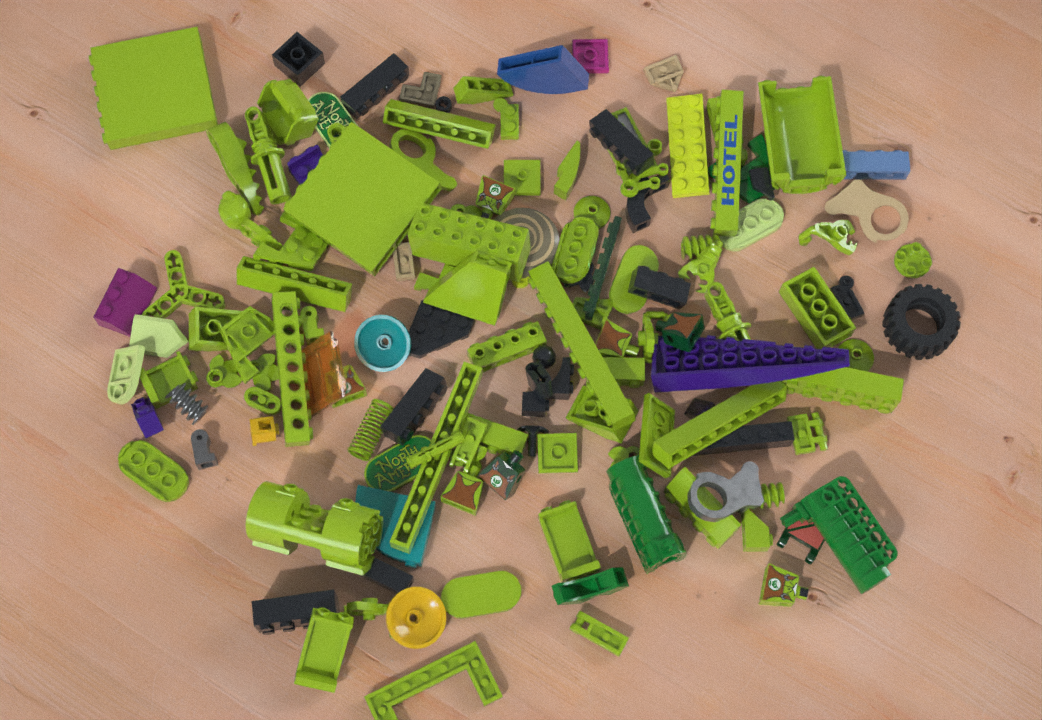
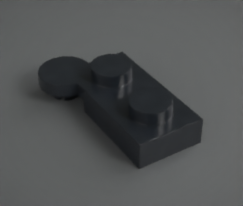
[830,275,864,321]

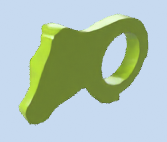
[389,129,457,192]

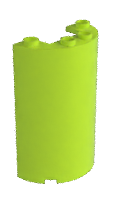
[758,76,846,194]

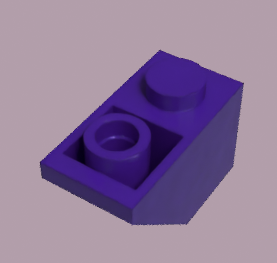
[131,396,164,438]

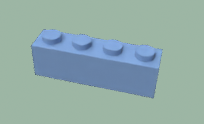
[843,150,910,180]

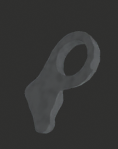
[687,461,764,522]

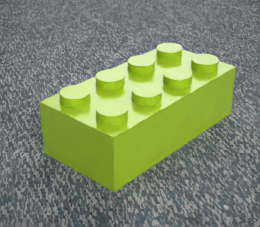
[779,267,856,349]

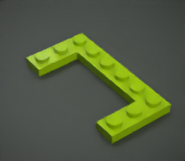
[364,641,503,720]

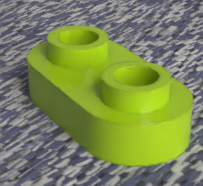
[244,387,282,415]

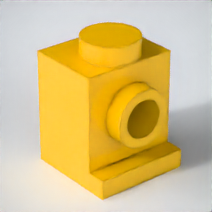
[249,416,279,446]

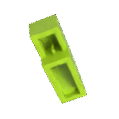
[554,141,580,201]

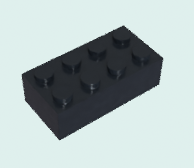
[251,589,340,635]

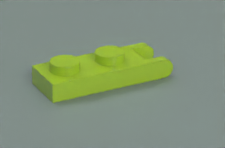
[449,417,488,473]

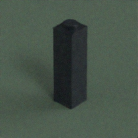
[357,558,414,594]

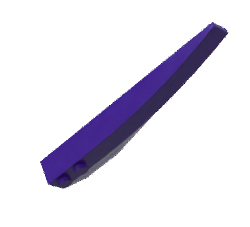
[651,335,850,393]

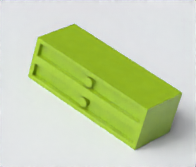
[407,202,531,282]

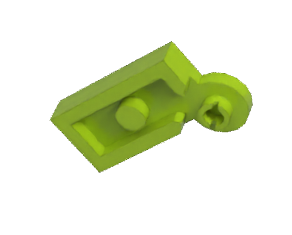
[493,98,519,140]

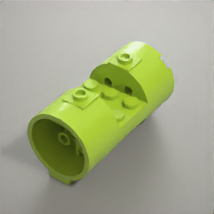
[246,481,383,576]

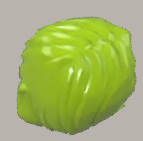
[218,191,251,230]

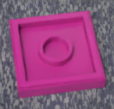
[572,39,609,74]

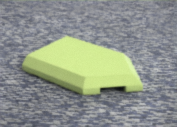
[129,314,189,358]

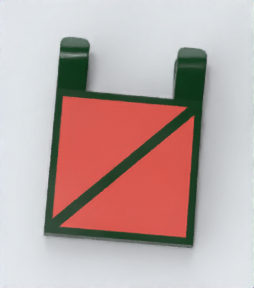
[776,521,825,565]

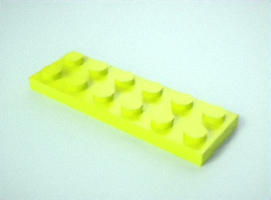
[666,94,710,198]

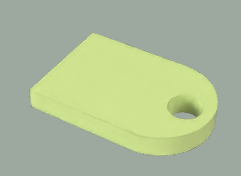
[107,345,145,405]

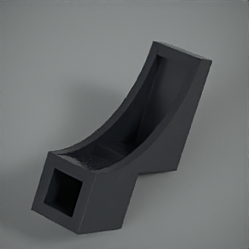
[522,357,574,417]

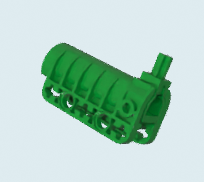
[606,455,687,574]
[780,476,898,594]

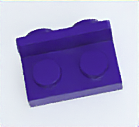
[287,144,323,185]

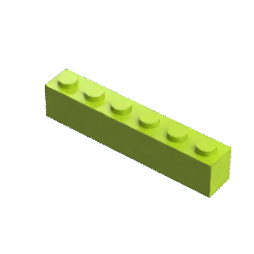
[383,99,496,149]
[237,256,352,312]

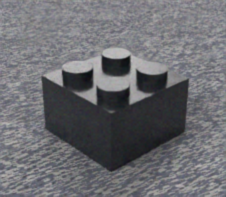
[272,32,325,87]

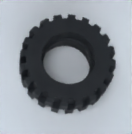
[882,284,961,360]

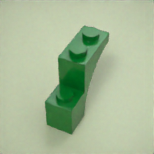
[551,567,629,605]

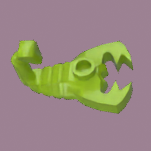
[239,219,284,266]
[798,220,857,255]
[678,240,723,293]
[638,311,671,364]
[344,598,393,639]

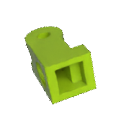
[300,306,326,345]

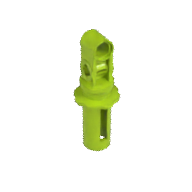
[245,106,292,204]
[704,282,751,341]

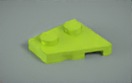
[572,297,613,330]

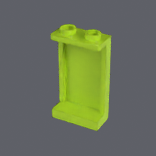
[538,500,601,582]
[294,608,354,693]

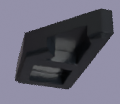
[748,167,775,201]

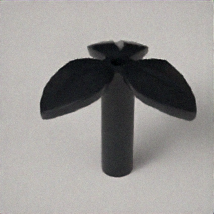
[517,425,549,456]

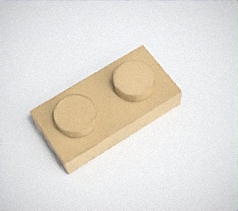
[393,242,415,282]

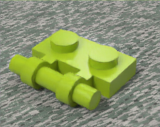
[787,412,828,455]

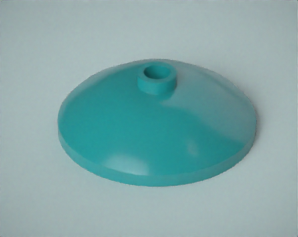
[354,314,411,372]

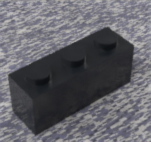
[628,266,691,310]

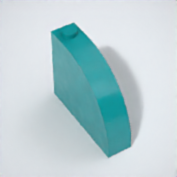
[355,485,436,569]

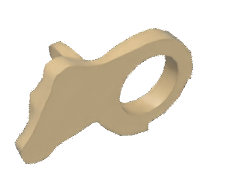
[825,179,909,243]

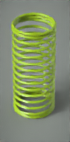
[347,399,394,461]

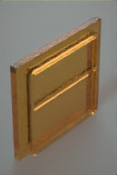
[301,331,347,417]

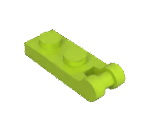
[569,611,629,657]

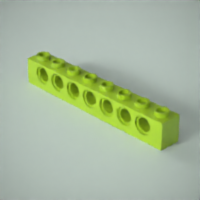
[271,291,313,447]

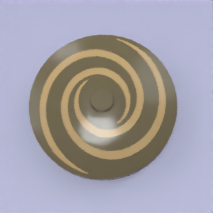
[494,208,560,278]

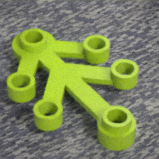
[616,139,668,197]

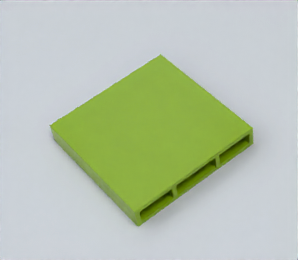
[89,27,218,150]
[283,122,442,277]

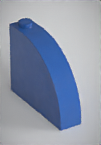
[497,45,589,94]

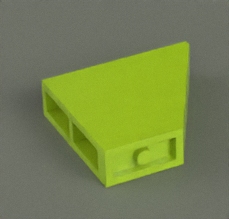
[423,251,512,326]

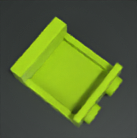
[139,351,199,409]

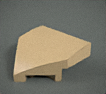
[643,55,684,92]

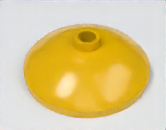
[386,587,446,649]

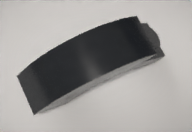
[626,175,670,233]

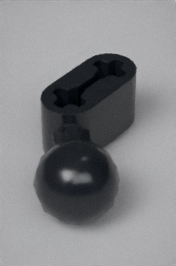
[525,345,556,399]

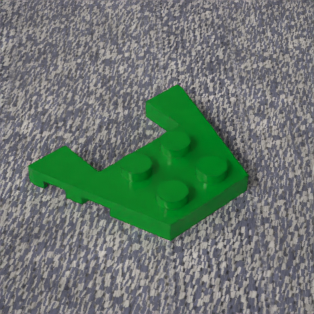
[708,134,775,204]

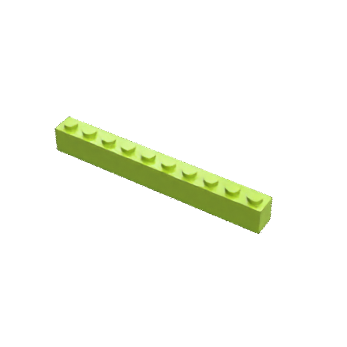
[528,261,636,431]
[390,361,483,554]

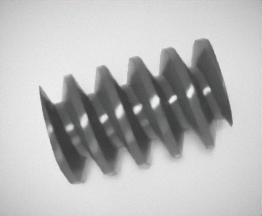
[165,383,208,425]

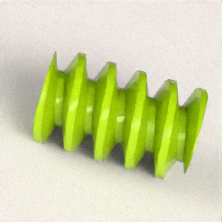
[681,234,721,260]
[760,482,785,509]

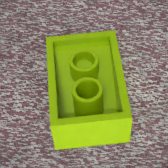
[189,307,243,352]
[566,386,639,443]

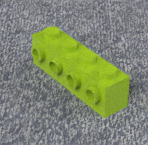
[467,321,547,372]

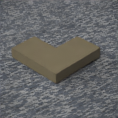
[399,72,442,109]

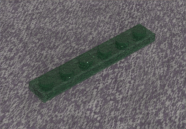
[583,216,622,321]

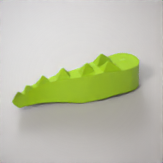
[206,122,264,216]

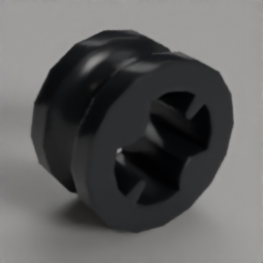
[435,96,452,113]

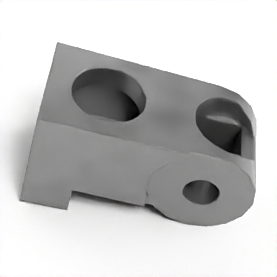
[191,429,218,470]

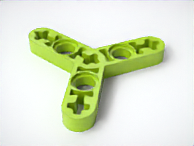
[142,250,226,319]

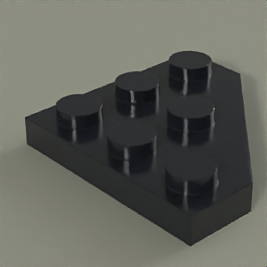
[409,300,475,359]

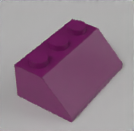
[93,268,157,337]

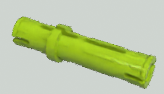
[405,431,465,469]

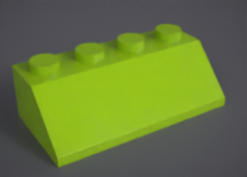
[664,467,741,549]

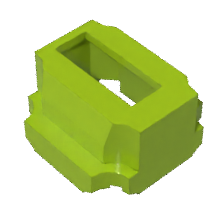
[257,79,319,146]

